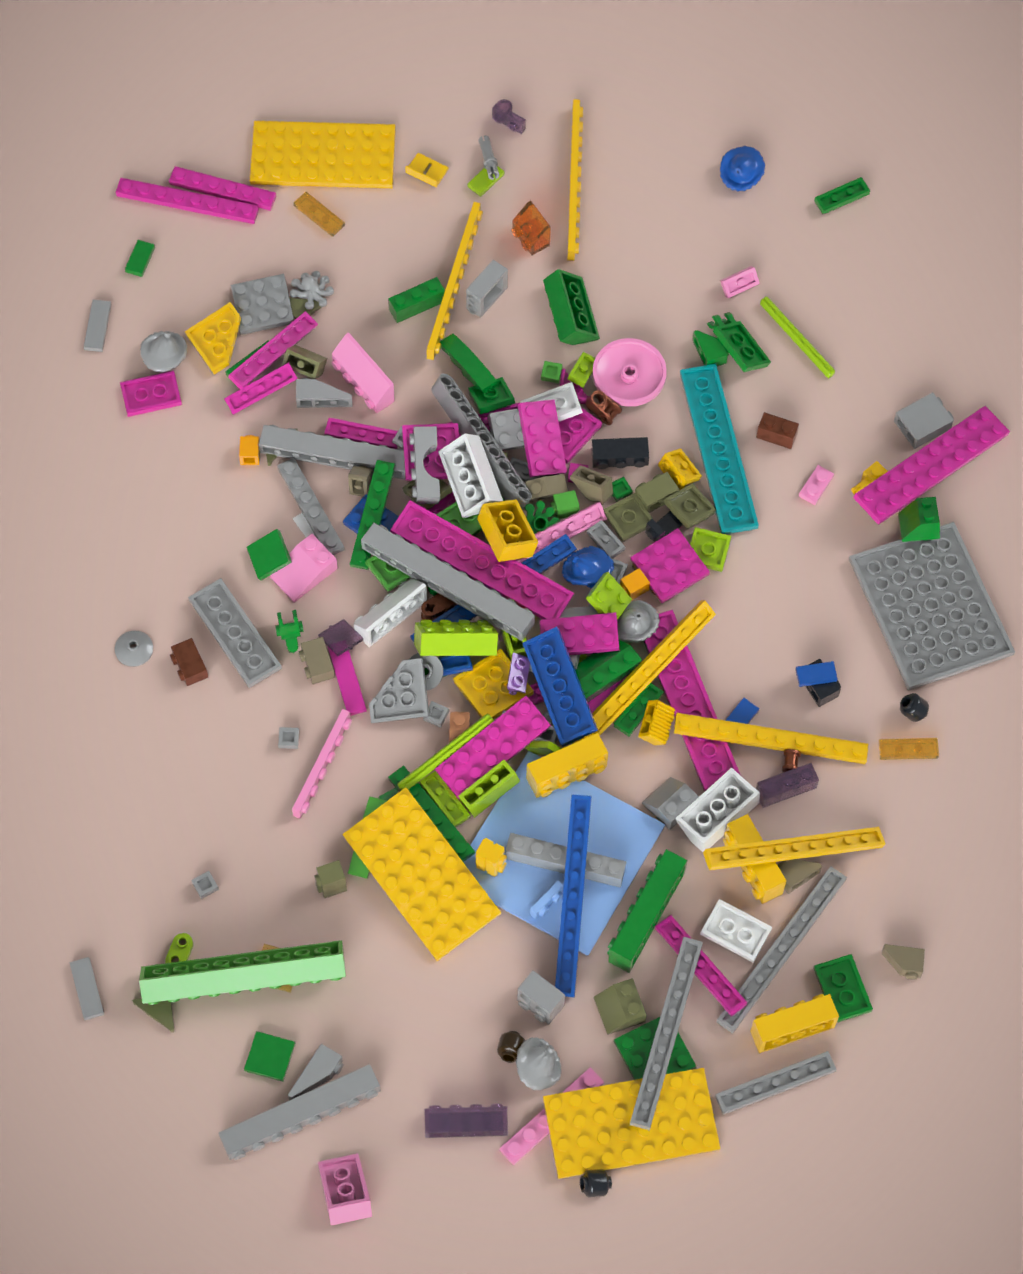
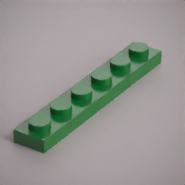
[350,460,396,570]
[388,765,475,862]

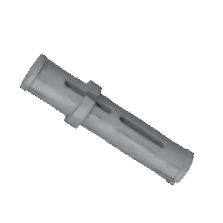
[478,136,499,180]

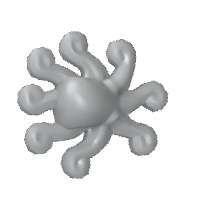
[290,271,334,310]

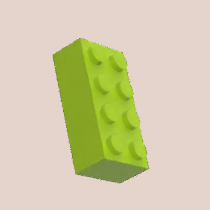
[414,619,498,656]

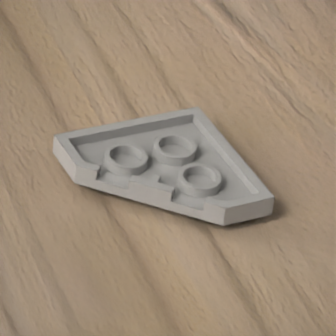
[369,658,429,723]

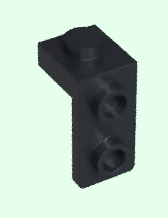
[645,511,683,542]

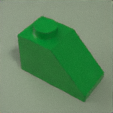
[692,330,729,367]

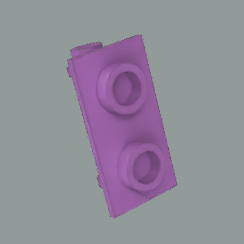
[507,653,530,695]

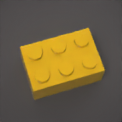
[477,499,538,562]

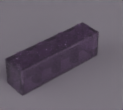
[425,1104,508,1138]

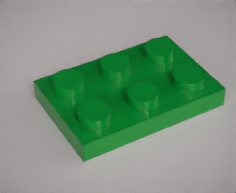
[813,954,873,1023]

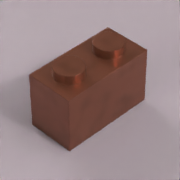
[756,412,799,449]
[170,638,209,686]

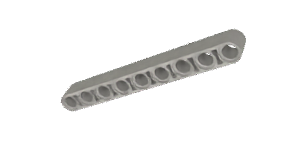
[431,374,532,510]

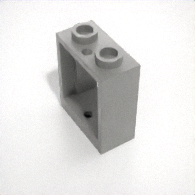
[466,260,508,318]

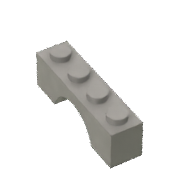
[409,427,440,504]

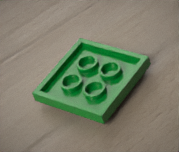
[614,1016,696,1080]

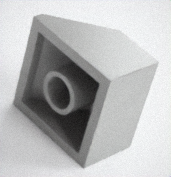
[642,777,699,830]

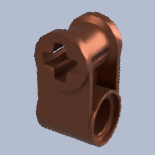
[585,390,622,425]
[421,593,457,621]

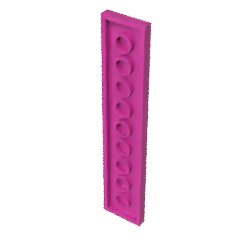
[853,406,1010,525]
[390,500,574,620]
[644,610,741,792]

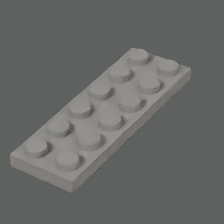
[188,578,282,688]

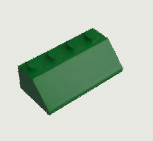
[543,269,600,345]
[575,640,642,702]

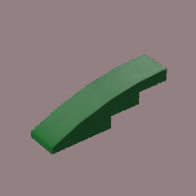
[439,333,498,392]

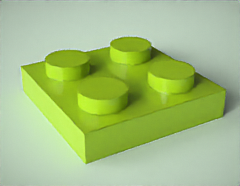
[690,527,732,572]
[586,572,632,620]

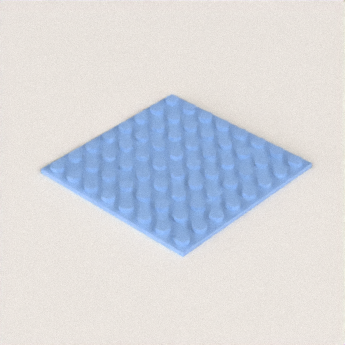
[463,751,665,956]

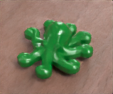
[525,501,560,534]

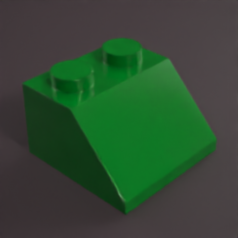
[898,497,940,542]

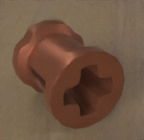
[782,749,801,774]

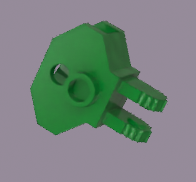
[275,610,304,653]

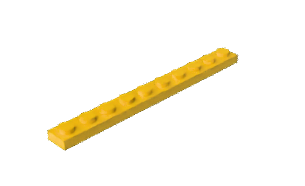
[567,99,583,261]
[427,202,483,360]
[581,600,716,740]
[674,713,868,764]
[703,827,885,870]

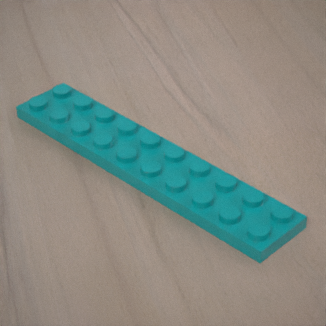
[680,364,759,534]

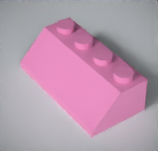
[331,333,395,413]

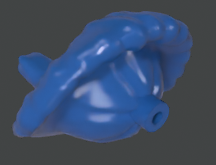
[720,146,765,191]
[562,546,614,588]

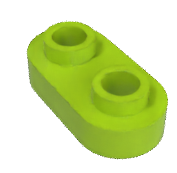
[165,933,194,963]

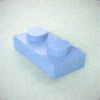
[530,881,564,919]

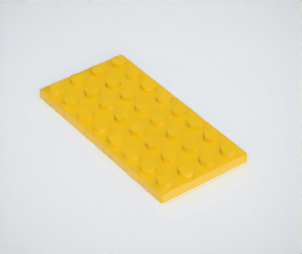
[250,121,395,188]
[342,787,501,961]
[543,1068,720,1179]

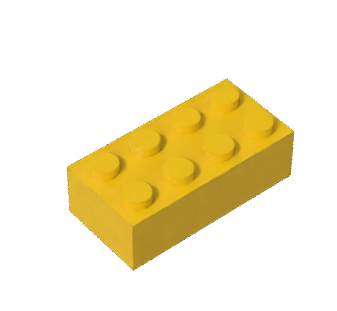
[526,733,608,798]
[723,814,787,904]
[750,994,839,1053]

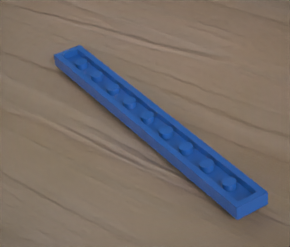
[410,534,577,642]
[555,794,592,998]

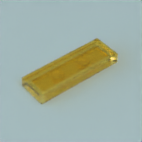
[293,192,345,237]
[878,738,939,760]

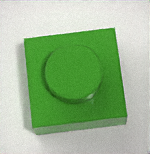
[541,361,563,383]

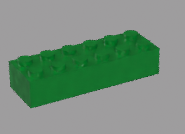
[607,849,688,973]

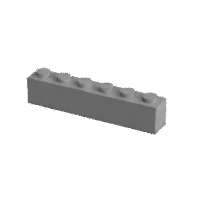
[505,833,626,888]

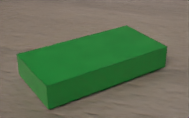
[125,240,155,277]

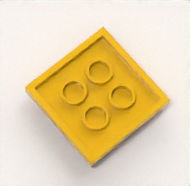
[453,649,534,719]

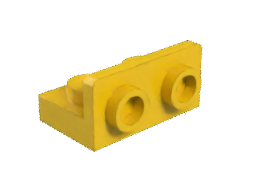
[658,448,702,491]

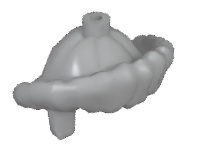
[140,331,187,372]
[617,600,660,643]
[515,1037,561,1090]

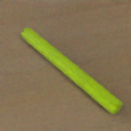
[760,296,835,378]
[397,714,494,790]

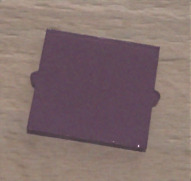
[318,619,363,656]

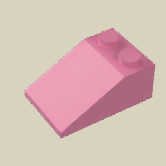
[270,534,338,603]
[318,1153,372,1225]

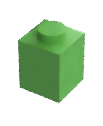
[550,490,580,519]

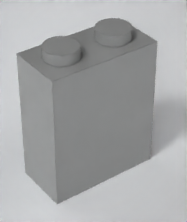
[894,392,954,449]

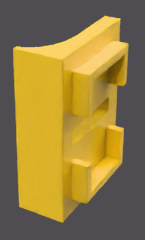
[405,153,449,187]

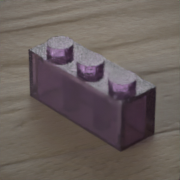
[756,763,819,808]

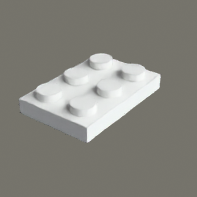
[520,382,583,422]
[700,899,772,963]

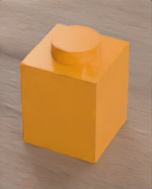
[239,435,260,465]
[620,568,650,600]

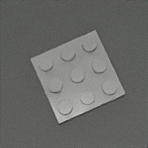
[231,274,294,335]

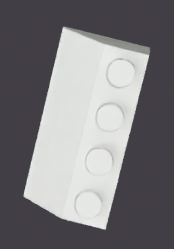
[438,433,503,518]
[354,578,427,648]
[676,768,760,852]

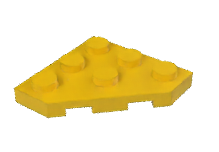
[184,302,241,375]

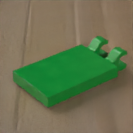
[707,312,771,372]

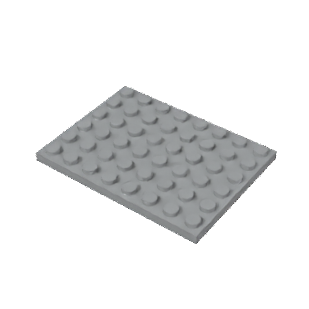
[849,522,1015,690]

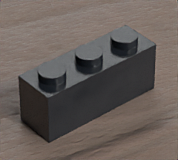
[591,437,649,469]

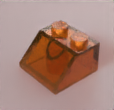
[511,201,551,255]

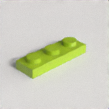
[420,771,470,828]

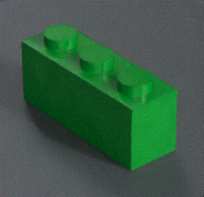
[388,277,445,323]

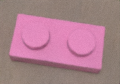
[720,266,760,298]
[799,465,834,505]

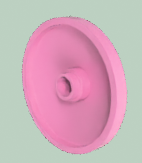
[593,338,667,406]

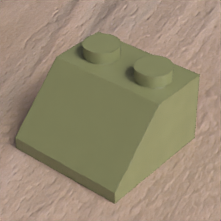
[594,978,647,1035]

